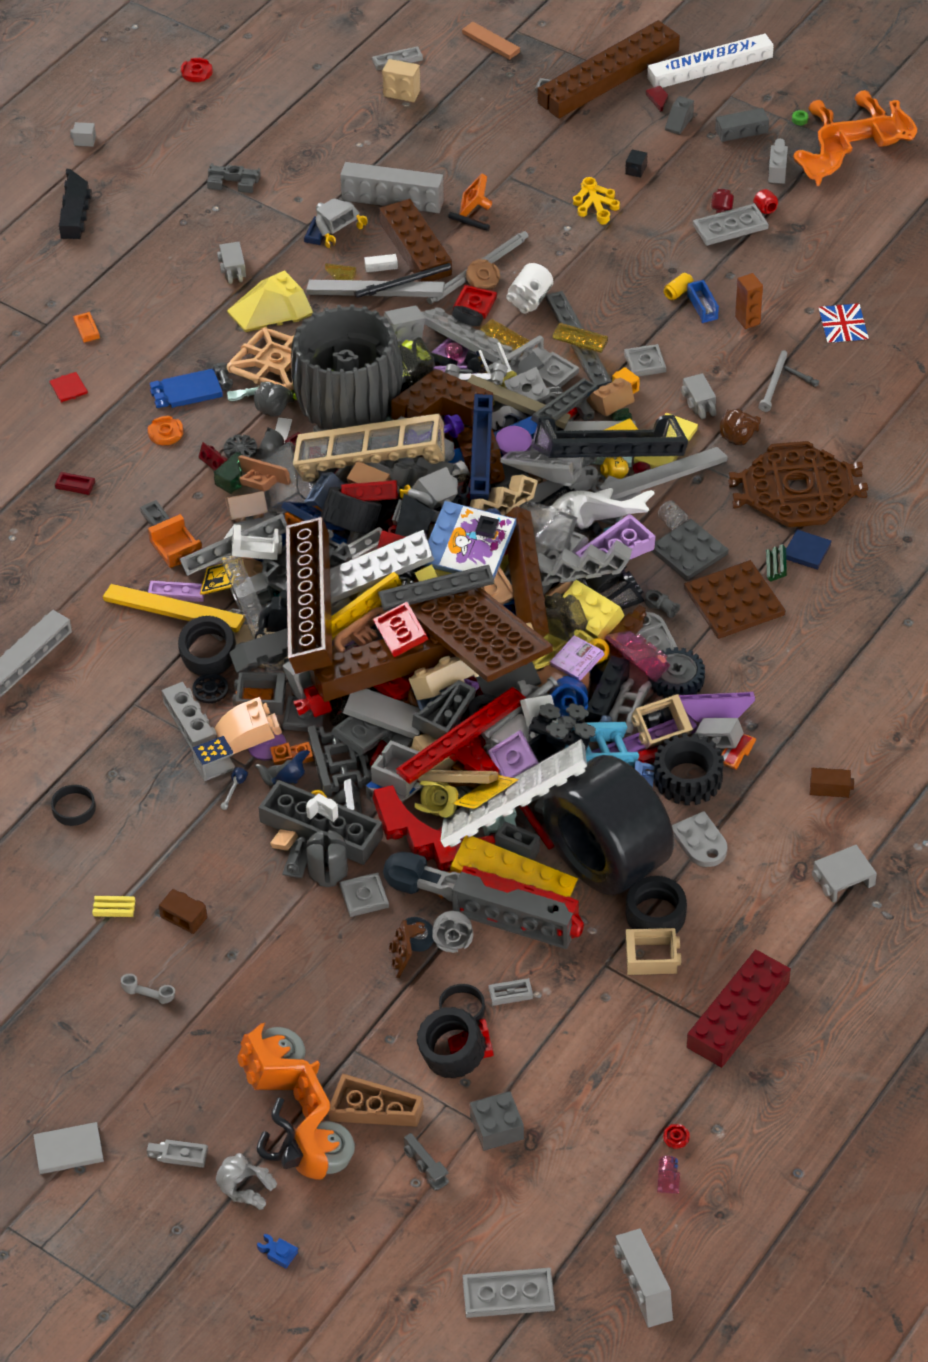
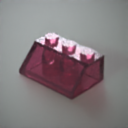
[605,631,671,682]

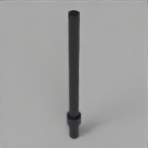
[354,263,451,298]

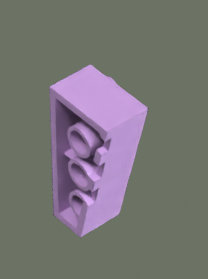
[575,514,656,559]

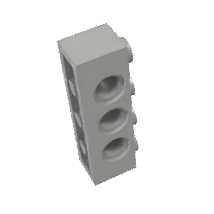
[162,682,217,751]

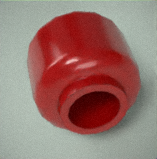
[753,189,778,214]

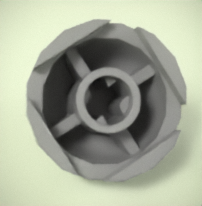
[432,911,473,953]

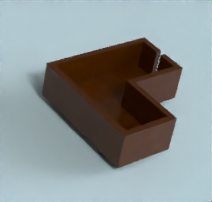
[391,369,493,427]

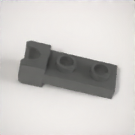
[403,1133,449,1191]

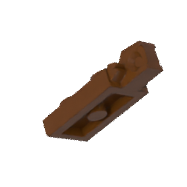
[604,605,647,651]

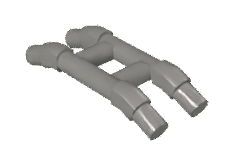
[609,678,652,735]

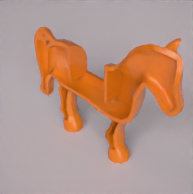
[793,90,917,187]

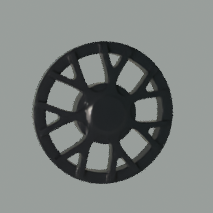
[192,674,228,704]

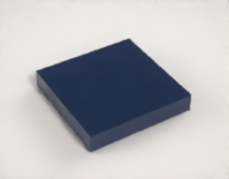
[786,529,831,570]

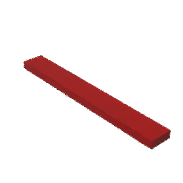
[396,687,526,784]

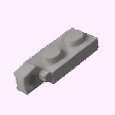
[147,1139,208,1168]

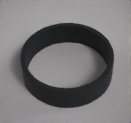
[51,784,96,826]
[439,984,485,1023]

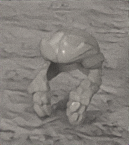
[216,1153,277,1210]

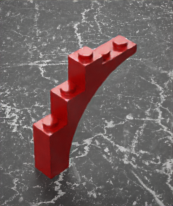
[373,785,496,872]

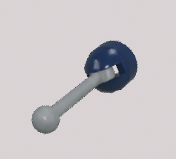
[221,767,248,810]

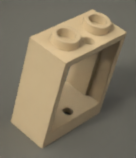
[631,694,693,750]
[625,928,681,975]

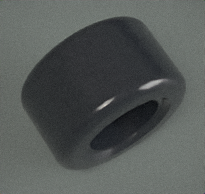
[542,755,674,895]

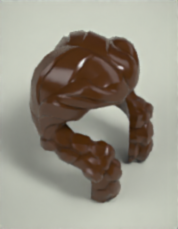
[720,409,761,445]

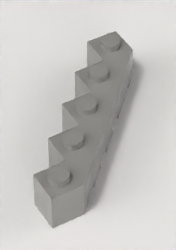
[503,540,632,586]

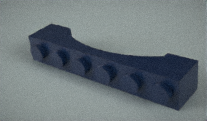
[470,394,493,503]

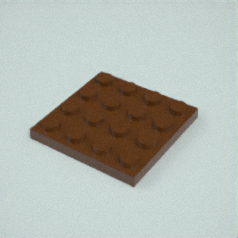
[684,560,786,639]

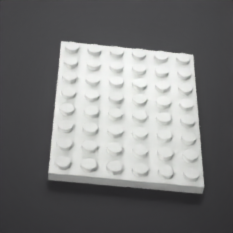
[441,740,587,847]

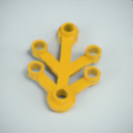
[573,177,620,225]

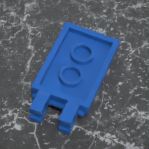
[150,369,223,408]

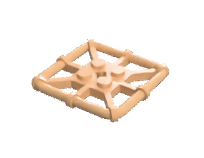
[226,327,294,390]

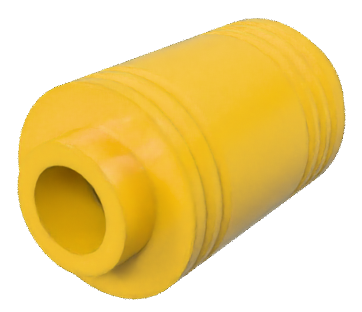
[663,273,693,300]

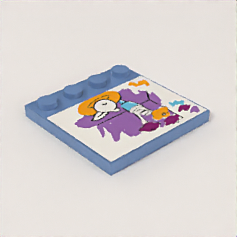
[422,501,517,579]

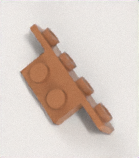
[238,455,291,491]

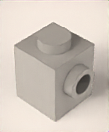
[70,122,96,147]

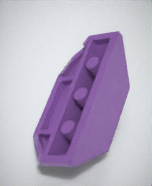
[679,692,755,723]

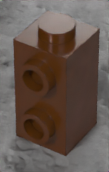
[809,768,854,798]

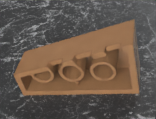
[328,1073,424,1127]

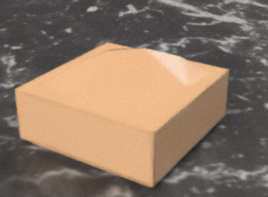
[270,829,298,851]

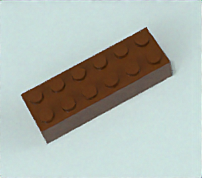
[379,198,452,282]

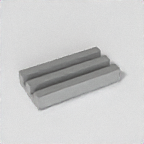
[488,978,533,1006]

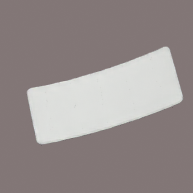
[275,418,292,444]

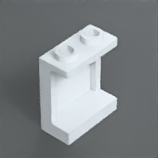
[232,524,282,560]

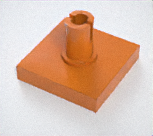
[459,173,493,216]

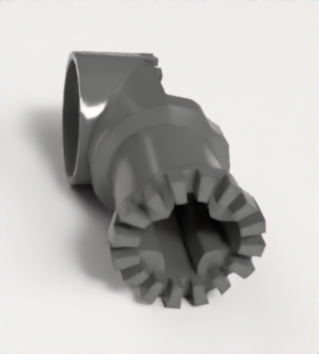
[645,589,680,618]

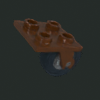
[389,917,434,978]

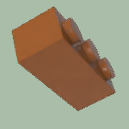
[735,273,763,329]

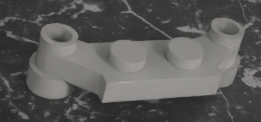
[445,363,508,385]

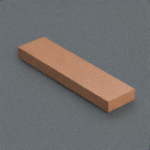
[462,22,520,60]

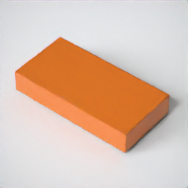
[73,312,100,343]

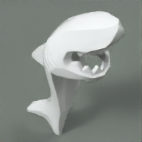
[544,488,654,531]

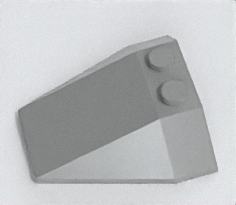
[501,451,584,486]

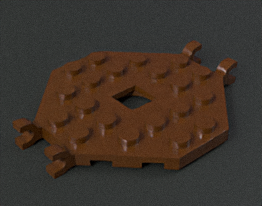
[728,441,868,527]

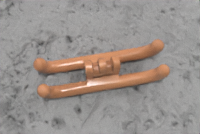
[332,607,389,655]

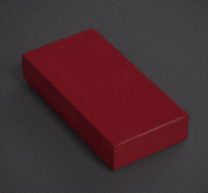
[55,472,95,495]

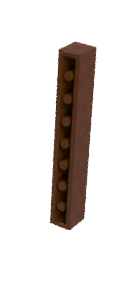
[505,506,549,637]

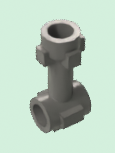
[213,362,233,390]

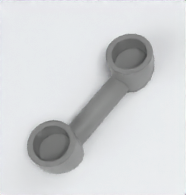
[121,974,175,1004]

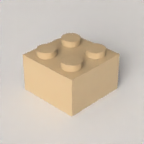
[382,59,420,102]

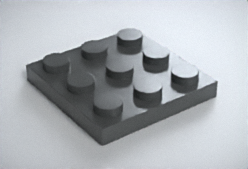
[651,519,729,581]

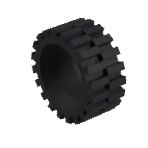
[654,733,724,805]

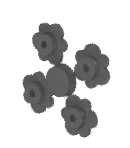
[539,703,596,739]

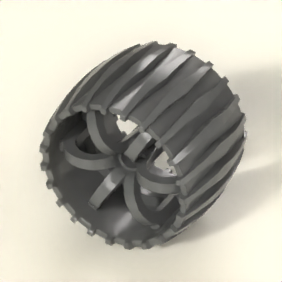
[291,304,403,430]

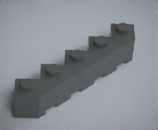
[229,612,336,673]

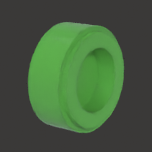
[792,110,808,125]

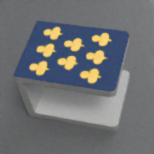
[192,736,235,782]

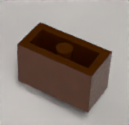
[159,889,208,934]

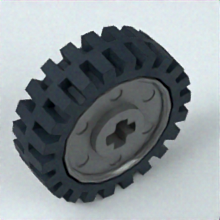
[648,647,705,698]

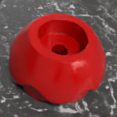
[663,1124,690,1149]

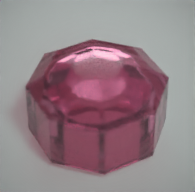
[445,342,463,359]

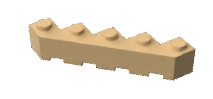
[427,475,538,540]
[409,622,534,700]

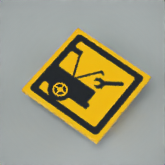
[200,559,240,595]

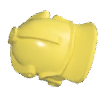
[415,781,459,818]

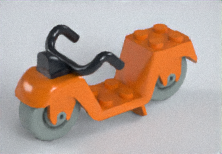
[237,1023,355,1180]

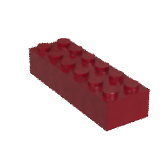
[686,949,791,1068]

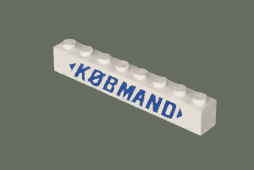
[647,34,773,88]

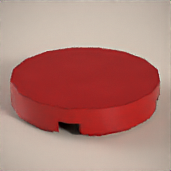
[181,58,213,82]

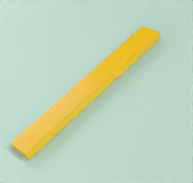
[103,584,245,633]

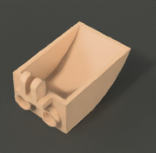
[215,697,282,754]

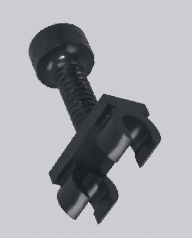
[464,350,490,373]

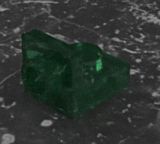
[611,408,632,421]

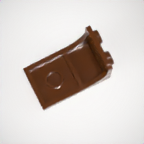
[456,427,505,484]

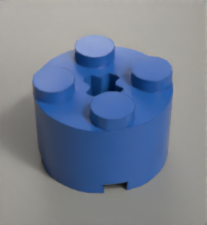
[549,676,588,720]

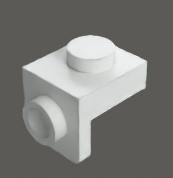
[306,793,338,822]

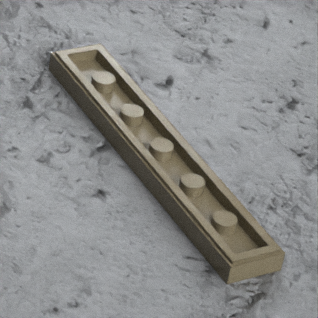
[467,374,571,429]

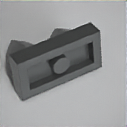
[332,778,362,814]

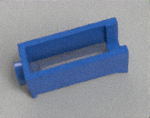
[687,280,719,323]

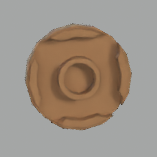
[466,259,500,290]

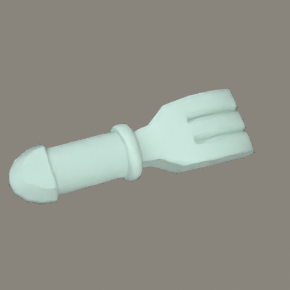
[227,386,259,401]

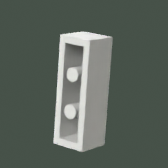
[364,254,398,273]

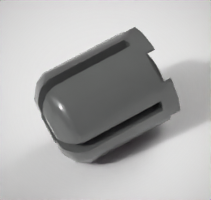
[306,830,348,887]

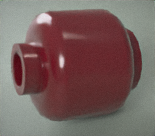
[711,189,734,214]

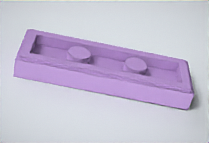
[148,581,205,602]

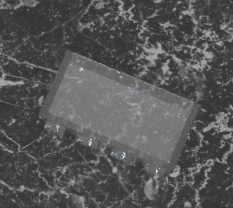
[261,441,313,516]
[520,501,578,552]

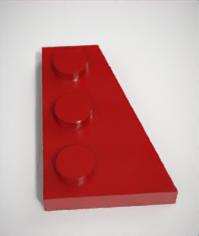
[449,738,500,775]

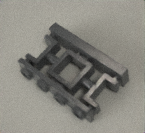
[307,725,372,797]

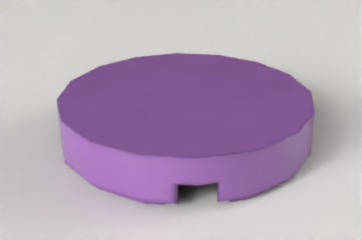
[496,426,532,455]

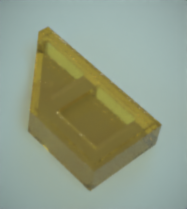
[325,263,356,280]

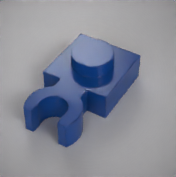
[257,1234,298,1269]

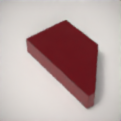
[646,86,668,112]

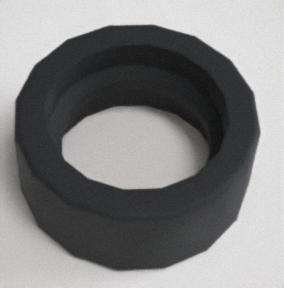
[587,571,624,594]

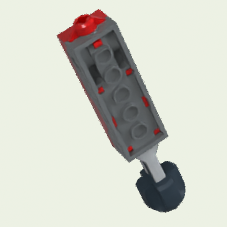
[383,852,584,949]

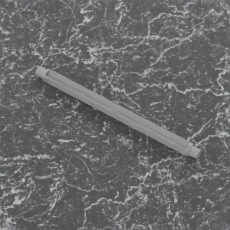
[427,231,528,304]

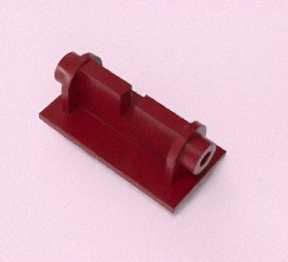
[198,442,233,476]

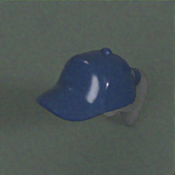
[255,750,310,786]

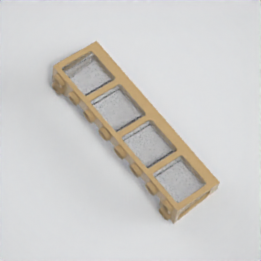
[293,414,445,482]

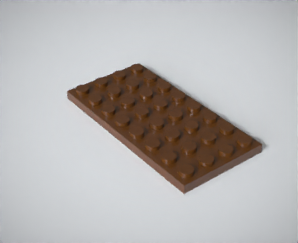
[409,587,553,682]

